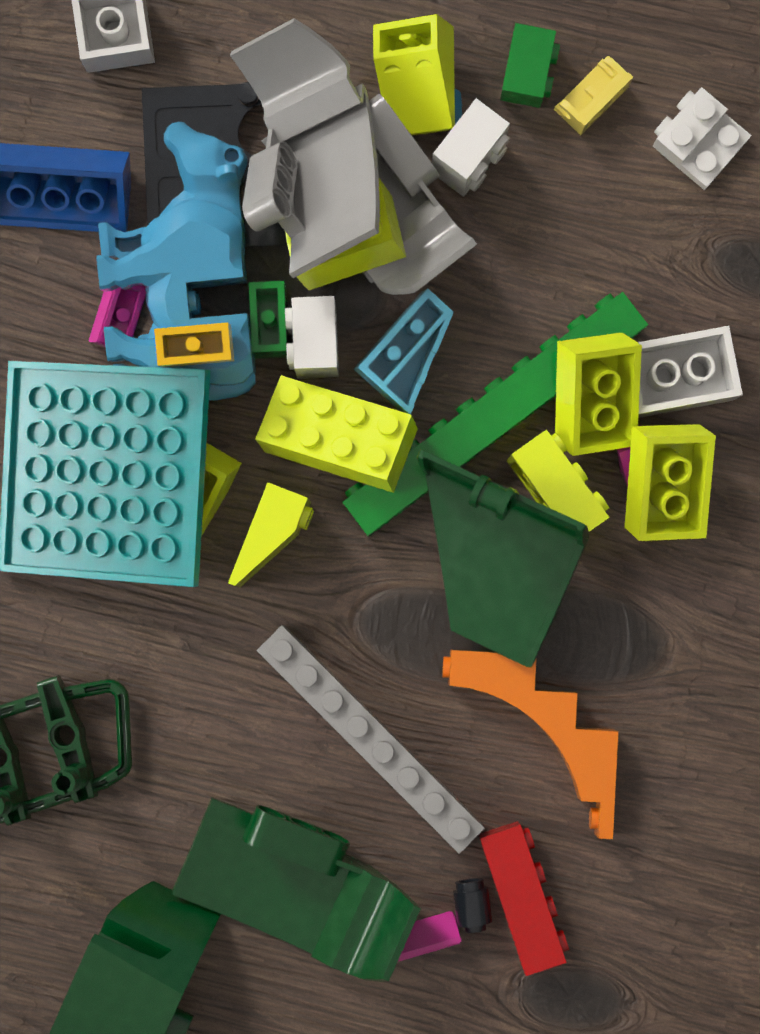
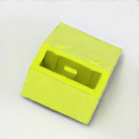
[373,14,455,135]

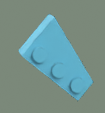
[353,288,454,414]

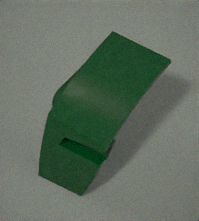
[171,797,421,982]
[49,881,221,1034]

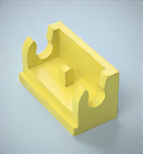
[554,56,633,135]

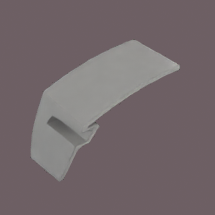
[230,18,380,278]
[261,93,477,295]

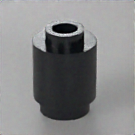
[453,878,493,933]

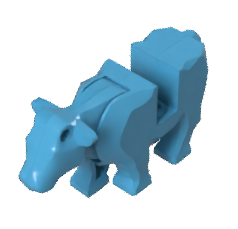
[96,122,256,400]

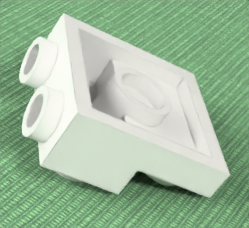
[652,87,752,190]

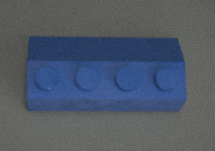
[0,143,131,232]

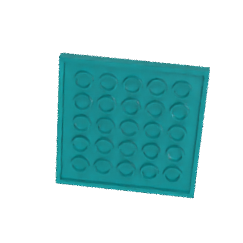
[0,361,211,587]

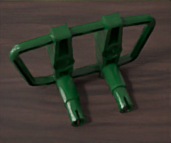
[0,675,132,826]

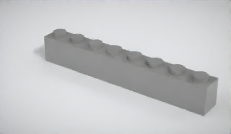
[256,625,484,854]

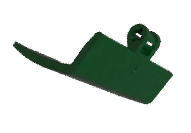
[416,450,589,668]

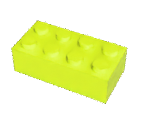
[255,375,418,493]

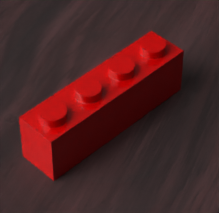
[478,821,569,976]

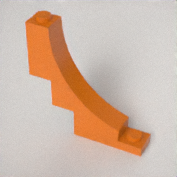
[442,650,618,839]

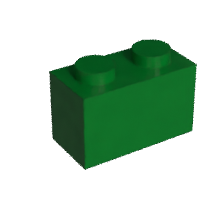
[500,23,560,108]
[249,281,289,359]

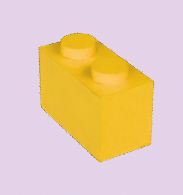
[154,322,234,367]

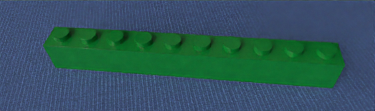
[342,292,648,537]

